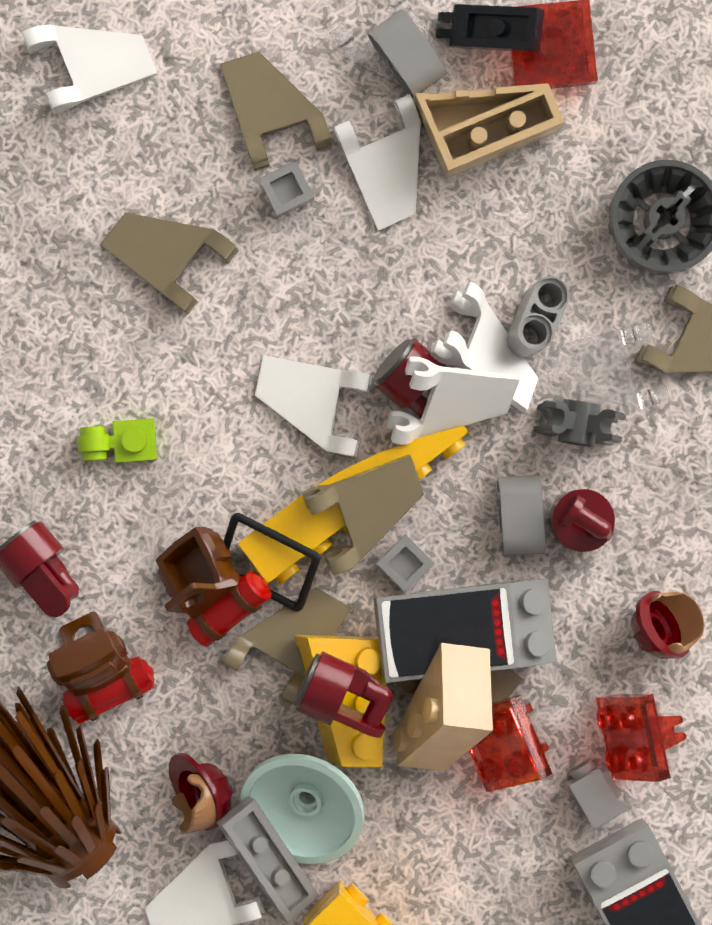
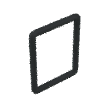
[223,513,320,611]

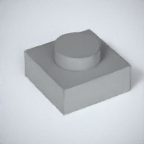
[259,161,314,218]
[376,534,435,593]

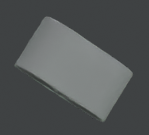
[367,9,447,98]
[507,276,570,358]
[497,475,545,556]

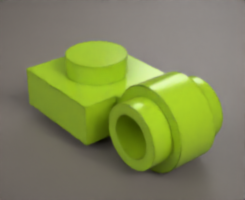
[76,418,158,463]

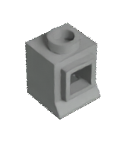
[565,759,631,830]

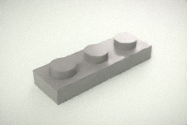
[216,796,319,923]

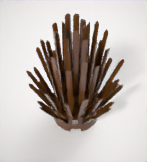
[0,686,121,889]

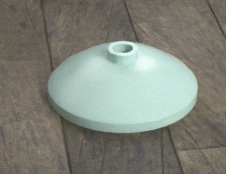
[240,754,364,864]

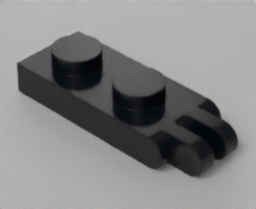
[435,4,544,53]

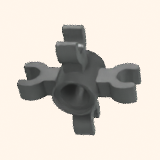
[533,399,626,447]

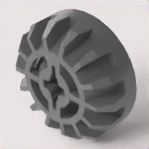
[608,160,712,275]

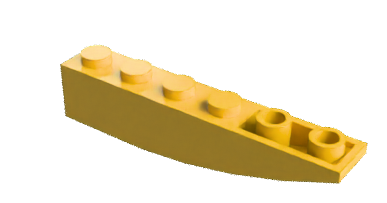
[237,426,469,584]

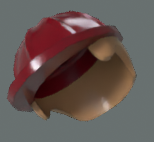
[631,591,705,659]
[169,753,233,834]

